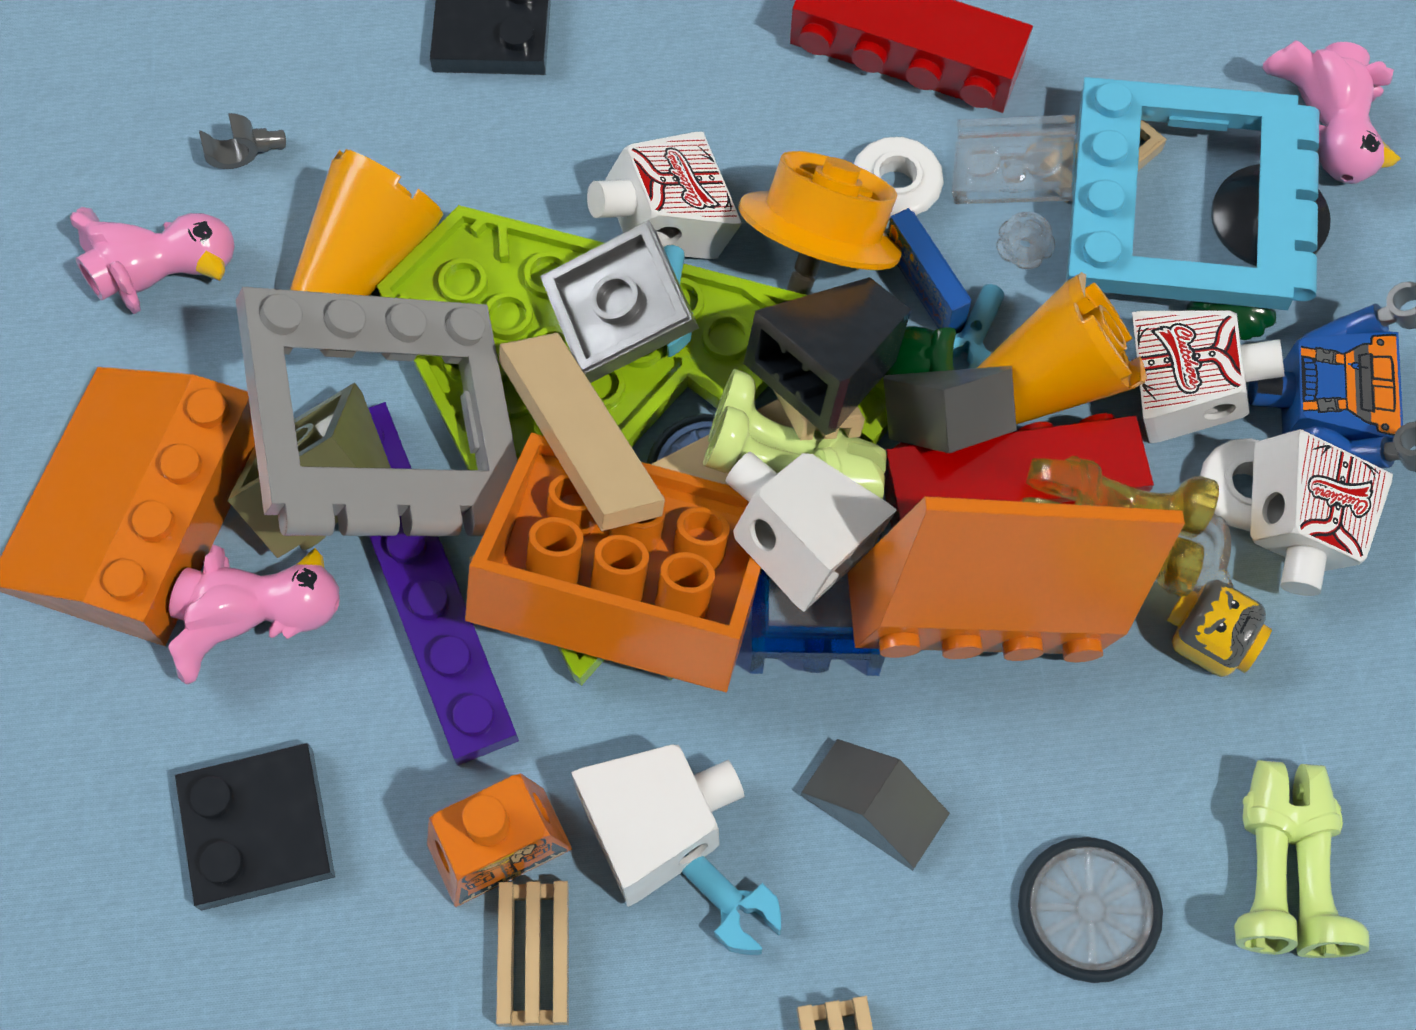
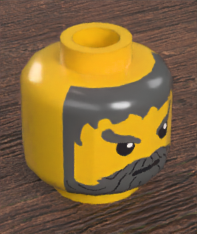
[1167,580,1272,677]

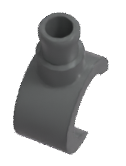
[199,113,286,169]

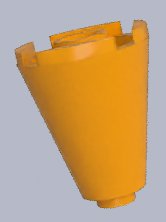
[290,149,444,296]
[977,272,1147,425]

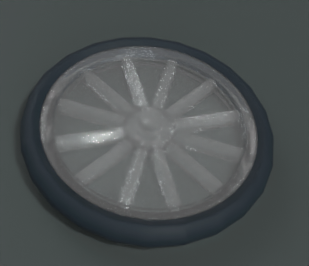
[1018,837,1163,983]

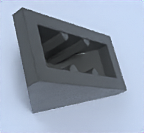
[883,366,1017,453]
[800,739,950,871]

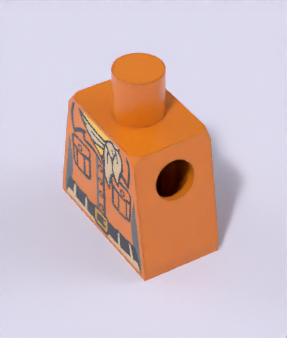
[427,773,572,907]

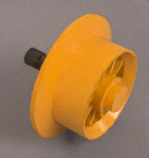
[738,151,901,295]

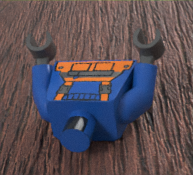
[1248,281,1416,472]

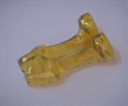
[1021,456,1219,597]

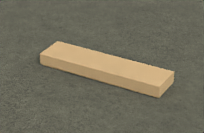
[499,333,665,531]

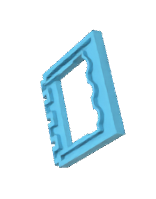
[1066,77,1320,310]

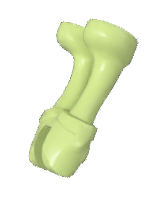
[703,369,887,499]
[1234,760,1369,958]

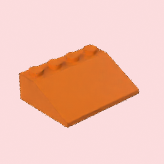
[0,367,255,646]
[465,433,762,693]
[847,497,1185,663]

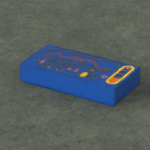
[887,208,972,334]

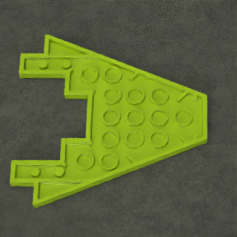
[377,205,888,686]

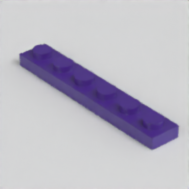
[368,402,519,766]

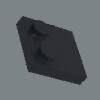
[430,0,551,75]
[175,743,335,911]

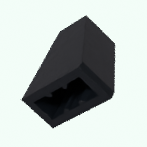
[744,277,911,435]

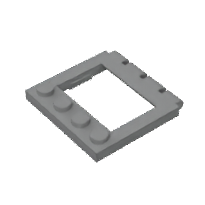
[236,287,517,536]

